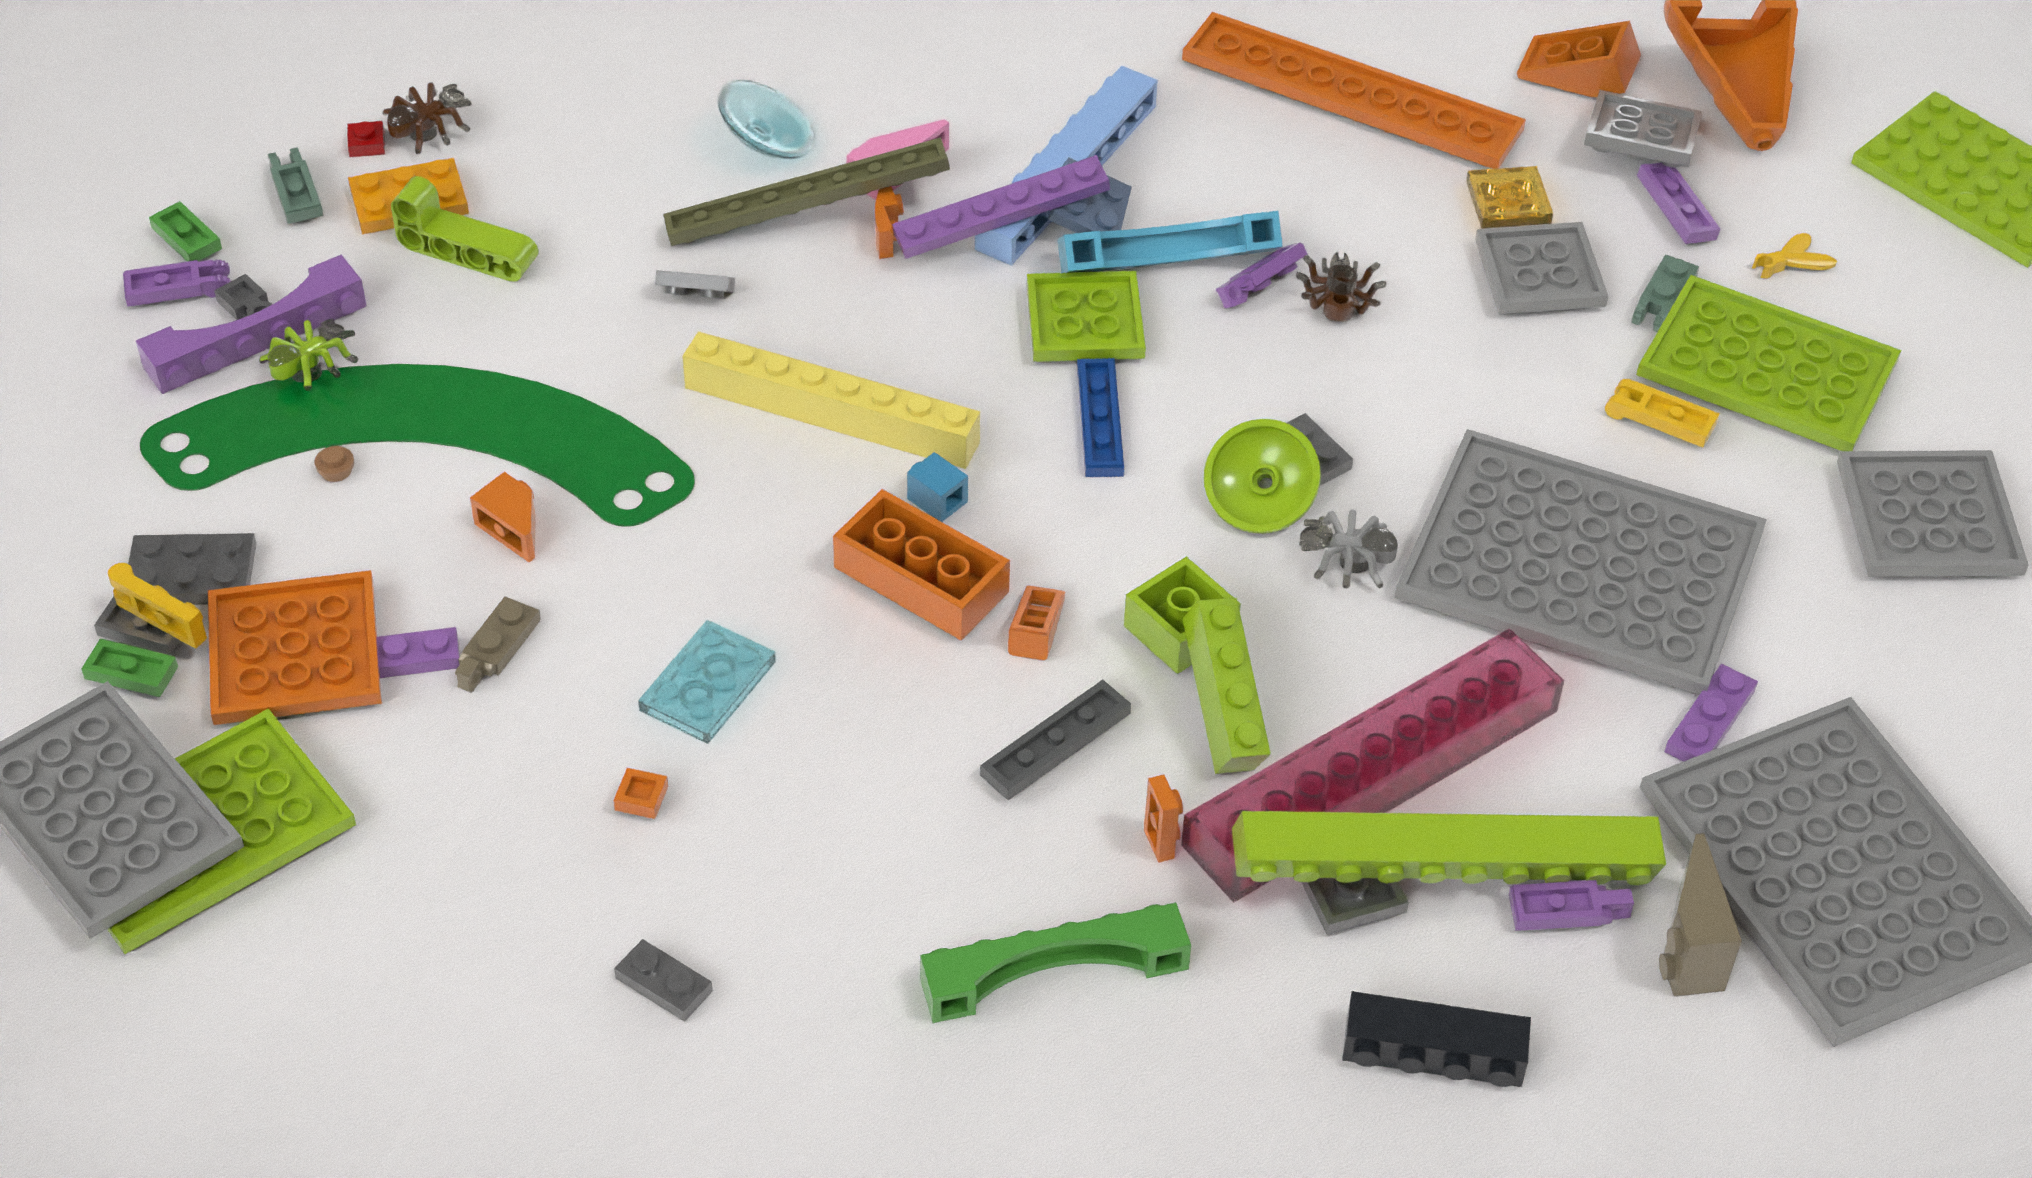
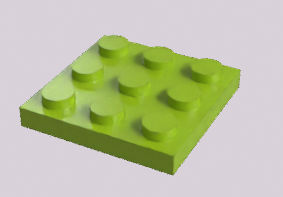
[1026,271,1146,362]

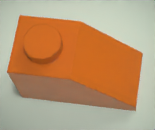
[470,471,536,562]

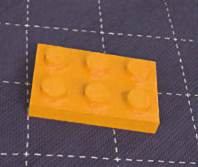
[348,157,469,235]

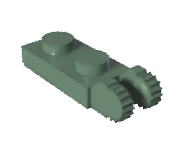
[268,147,324,224]
[1631,254,1700,332]

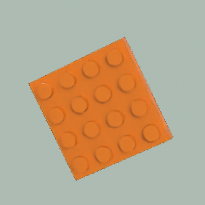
[208,570,382,725]

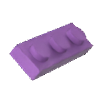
[1637,162,1721,244]
[1664,663,1758,762]

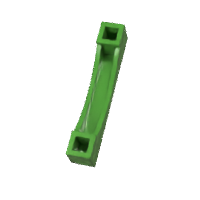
[920,902,1191,1023]

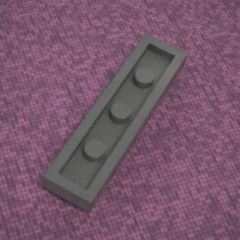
[980,680,1131,800]

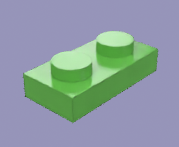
[149,201,222,261]
[81,638,178,697]

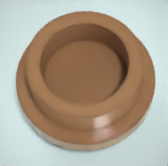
[314,446,354,482]

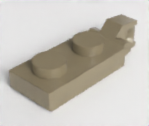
[455,596,541,693]

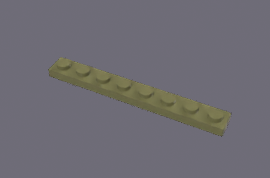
[663,138,950,246]

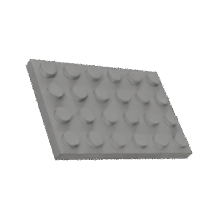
[0,681,244,939]

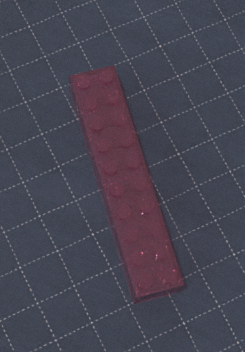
[1181,628,1565,903]

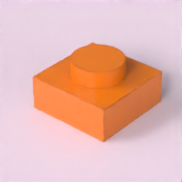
[613,768,668,819]

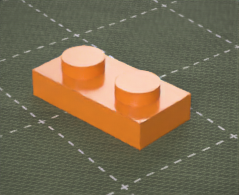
[1144,774,1183,863]

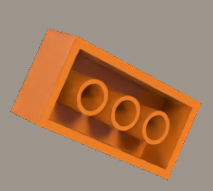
[833,489,1010,641]

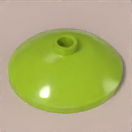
[1204,419,1321,534]

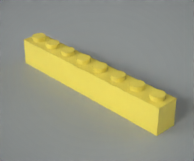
[682,331,980,469]

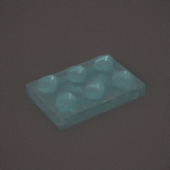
[638,620,776,744]

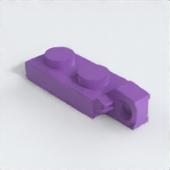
[1216,242,1308,308]
[1508,880,1634,931]

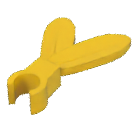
[1752,233,1837,278]

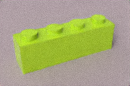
[1182,597,1271,774]

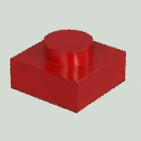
[347,121,385,157]

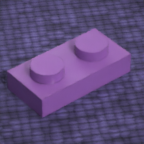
[377,627,460,678]

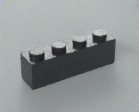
[1342,991,1531,1087]

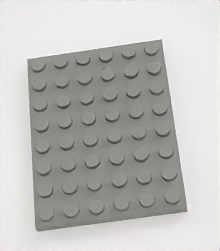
[1394,429,1767,695]
[1640,697,2032,1047]

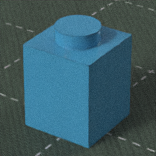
[907,452,968,522]

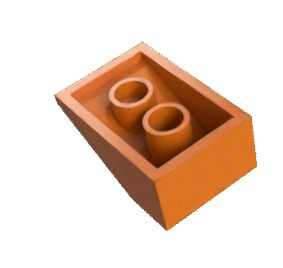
[1517,21,1641,97]

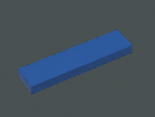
[1077,358,1124,477]

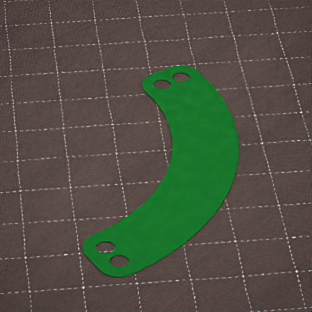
[140,364,695,527]

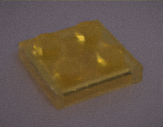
[1466,166,1553,229]

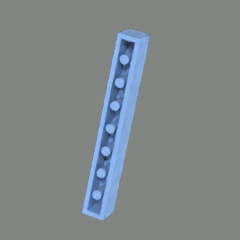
[975,66,1158,266]

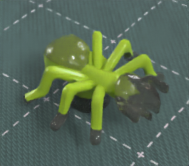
[259,318,358,391]

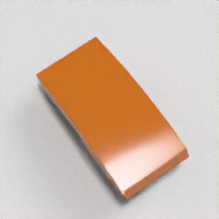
[875,186,904,259]

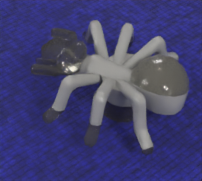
[1299,509,1398,589]

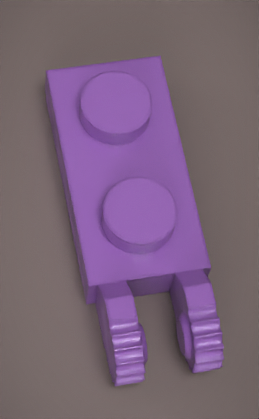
[123,259,231,307]

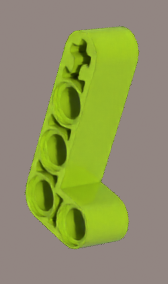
[391,176,539,282]

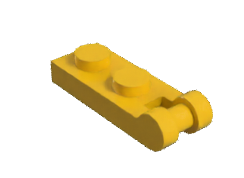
[1605,379,1720,447]
[107,563,207,649]

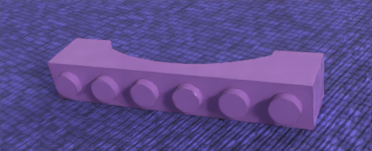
[136,254,367,394]

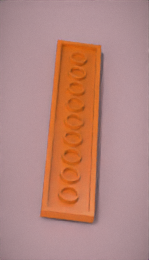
[1182,12,1526,170]

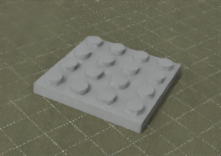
[1837,450,2029,577]

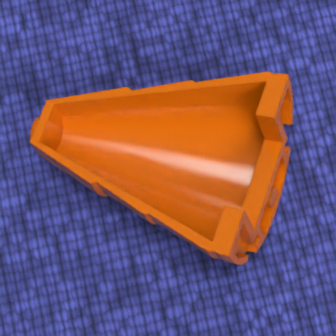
[1663,0,1798,151]

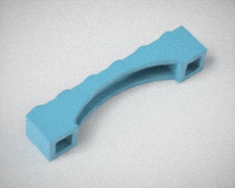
[1057,211,1283,273]

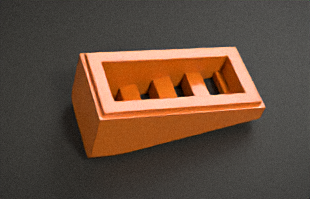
[1008,585,1065,660]

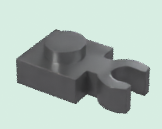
[214,274,272,320]

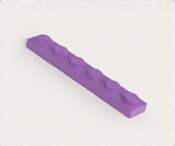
[892,155,1110,259]

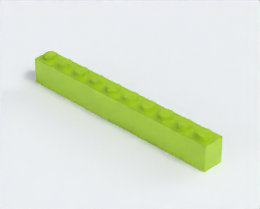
[1232,811,1666,885]

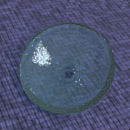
[718,80,815,159]

